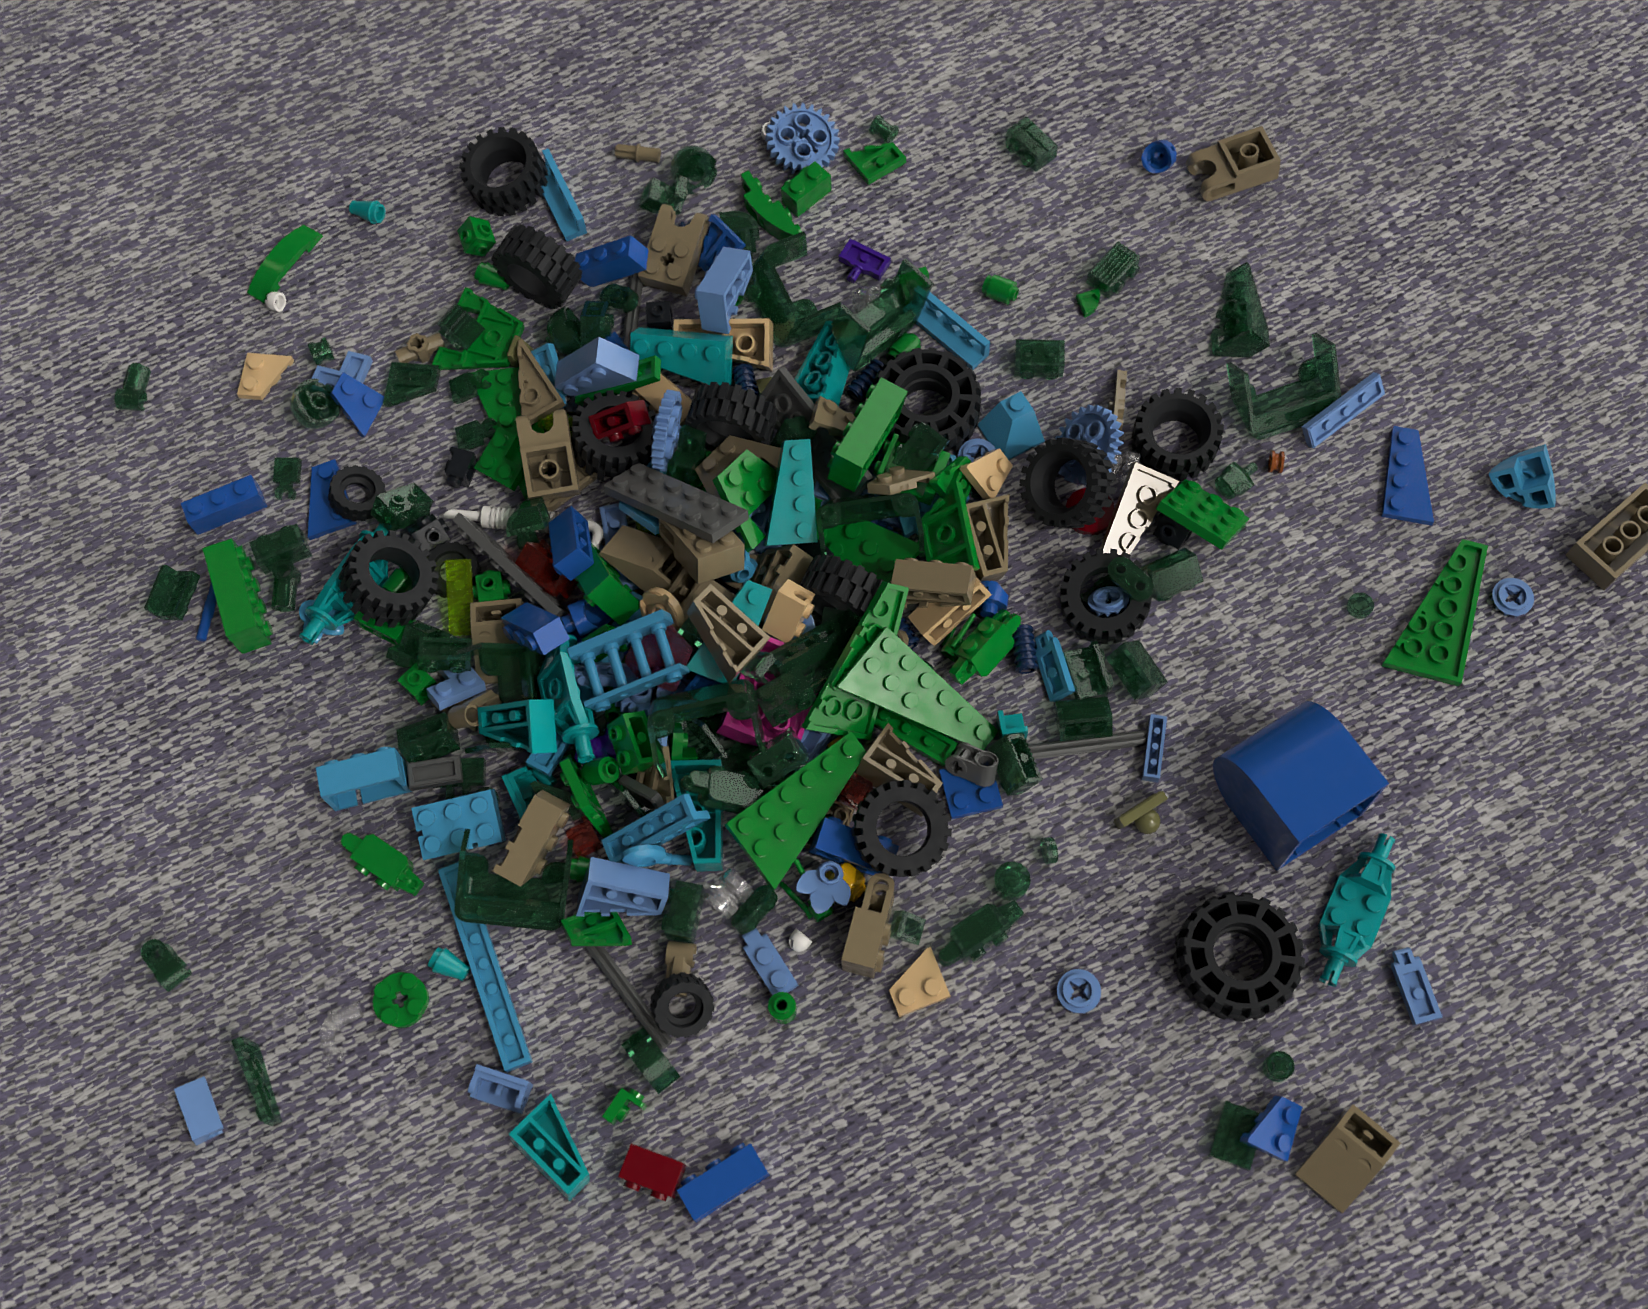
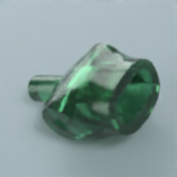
[1215,462,1258,500]

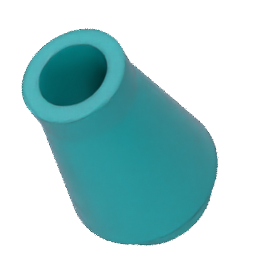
[349,200,386,224]
[427,947,471,982]

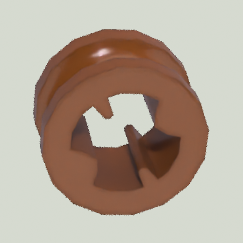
[1268,450,1285,474]

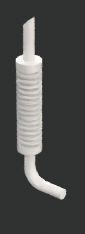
[443,506,603,549]

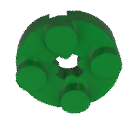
[373,972,429,1028]

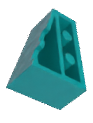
[478,699,557,754]
[509,1093,590,1202]

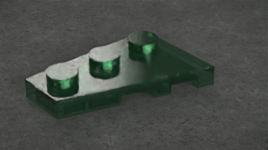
[231,1036,283,1126]

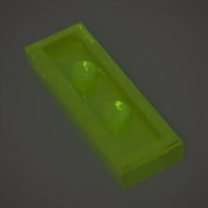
[445,559,473,636]

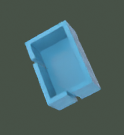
[316,747,412,811]
[411,789,506,860]

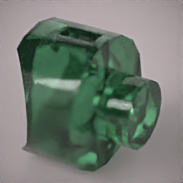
[993,861,1031,901]

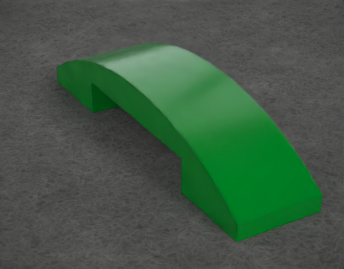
[247,225,323,304]

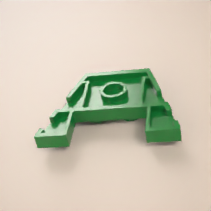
[432,287,525,370]
[712,449,777,552]

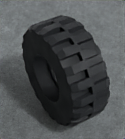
[874,348,981,454]
[1174,892,1305,1022]

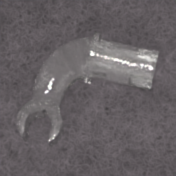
[319,1002,364,1066]

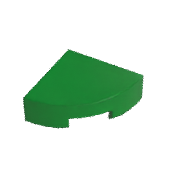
[1076,288,1100,318]

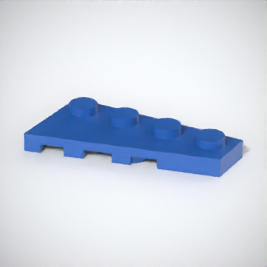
[1381,426,1434,526]

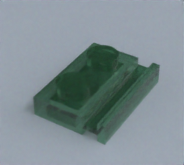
[1208,1100,1260,1171]

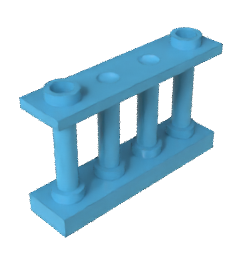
[567,609,690,712]

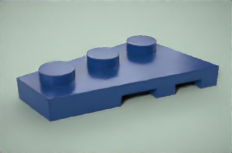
[308,459,357,540]

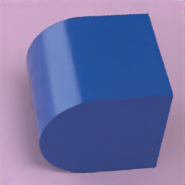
[1213,701,1389,871]

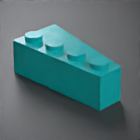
[795,321,859,406]
[630,327,733,385]
[764,439,818,546]
[685,580,773,688]
[670,759,723,872]

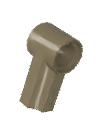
[448,689,501,729]
[665,941,697,997]

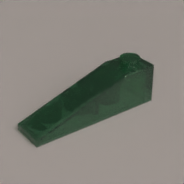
[1211,262,1270,358]

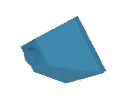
[977,391,1045,460]

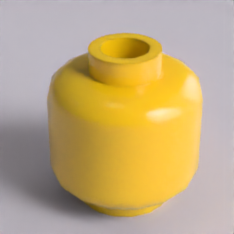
[826,862,867,902]

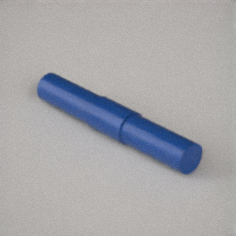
[196,582,217,642]

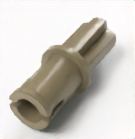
[615,144,661,163]

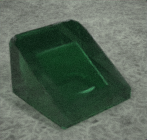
[890,910,926,945]

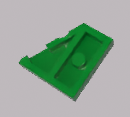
[843,142,906,185]
[929,456,972,501]
[561,912,632,946]

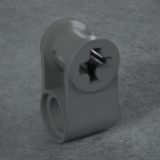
[945,742,998,787]

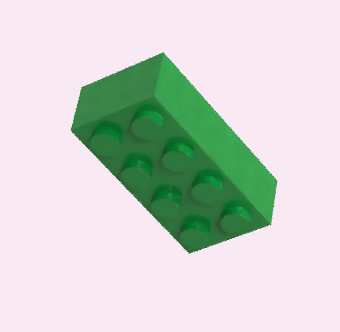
[827,377,908,492]
[202,538,273,654]

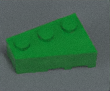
[574,543,640,626]

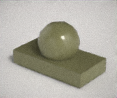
[1113,791,1168,834]

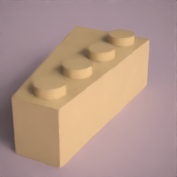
[674,318,773,371]

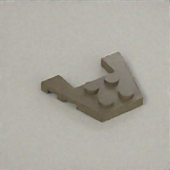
[695,435,781,498]

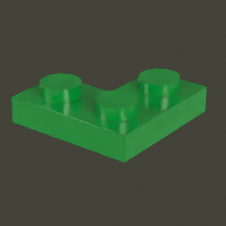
[474,426,524,491]

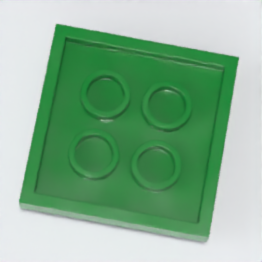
[1157,479,1250,550]

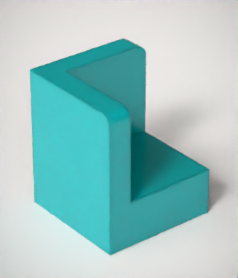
[996,710,1028,744]

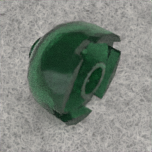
[670,145,717,194]
[545,306,590,356]
[290,379,341,429]

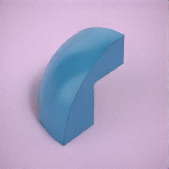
[1489,444,1556,509]

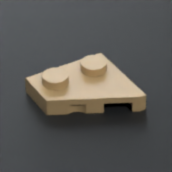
[237,353,294,400]
[959,448,1013,500]

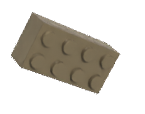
[1565,482,1648,590]

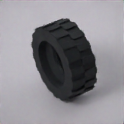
[328,465,386,522]
[428,542,481,599]
[650,972,714,1038]

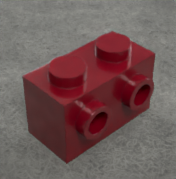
[589,400,651,442]
[618,1144,687,1202]

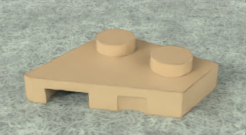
[889,947,950,1017]

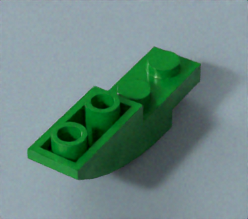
[741,170,803,249]

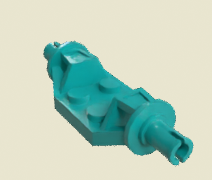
[299,517,397,645]
[537,618,599,763]
[1318,833,1396,987]

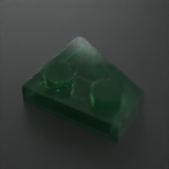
[383,362,441,408]

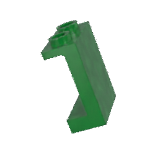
[873,433,951,506]

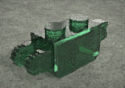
[680,766,772,814]
[938,900,1024,967]

